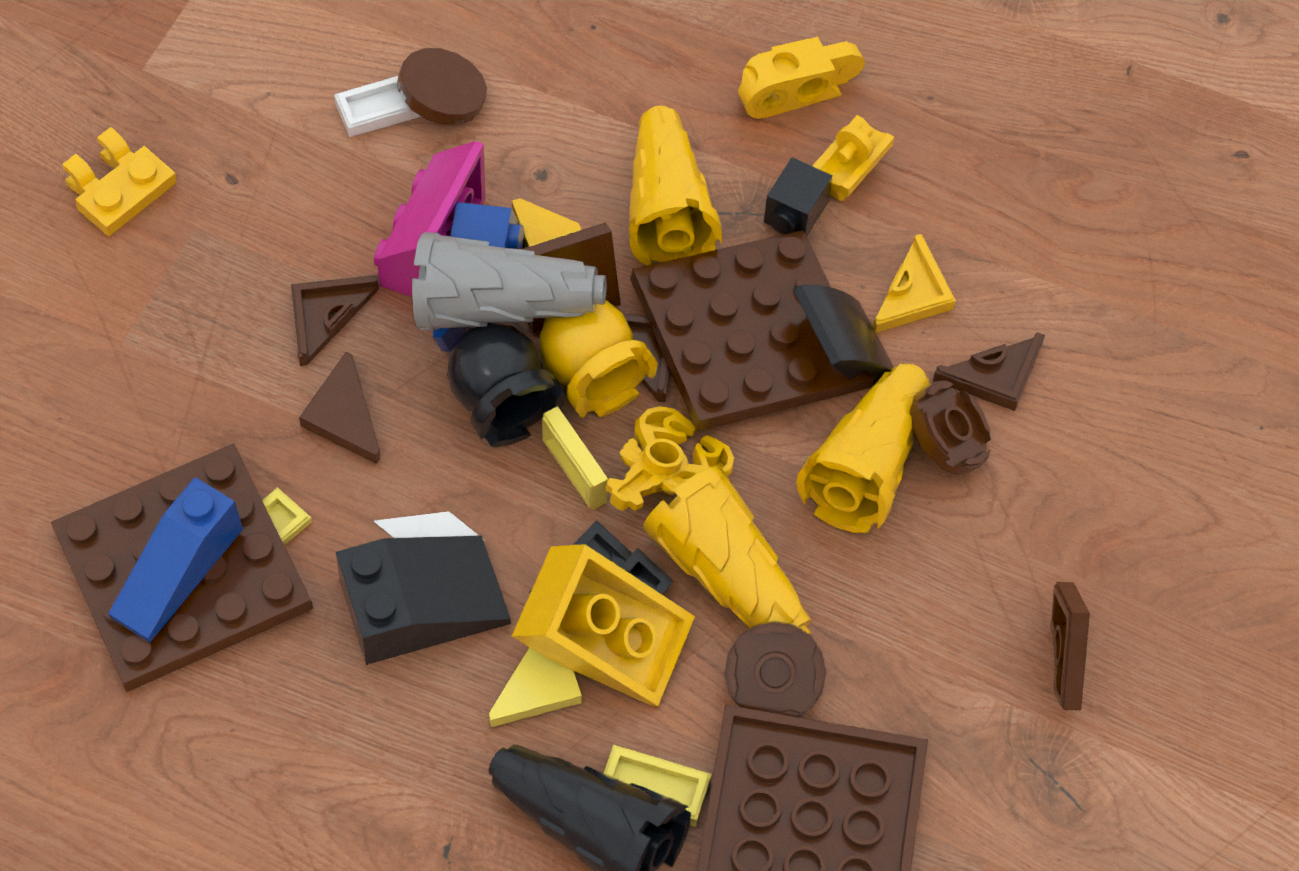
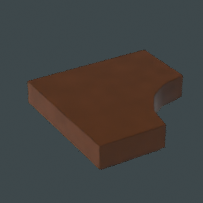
[1050,582,1090,711]

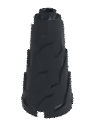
[489,744,691,871]

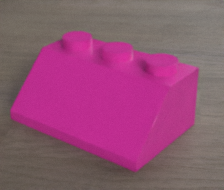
[374,141,486,297]

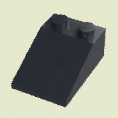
[336,535,511,665]

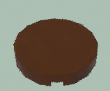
[397,48,487,125]
[910,380,991,475]
[724,621,826,717]

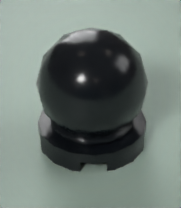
[447,323,565,447]

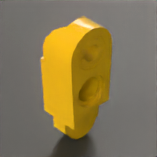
[738,37,865,119]

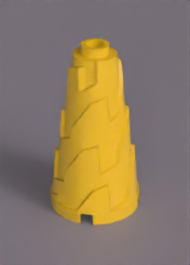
[628,105,722,266]
[796,364,930,533]
[643,465,812,635]

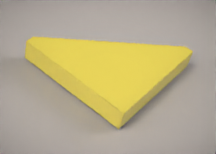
[489,647,582,727]

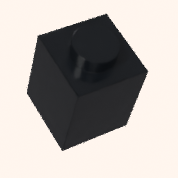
[764,157,833,237]

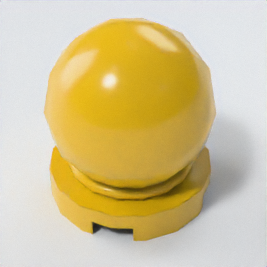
[539,300,658,418]

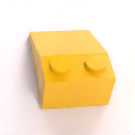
[512,544,695,706]

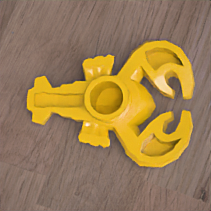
[605,406,734,511]

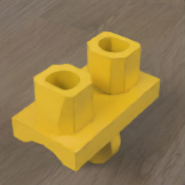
[812,115,895,201]

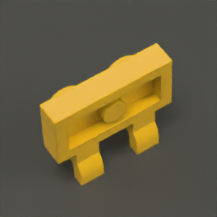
[62,127,177,237]

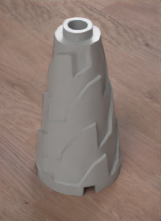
[412,232,607,330]

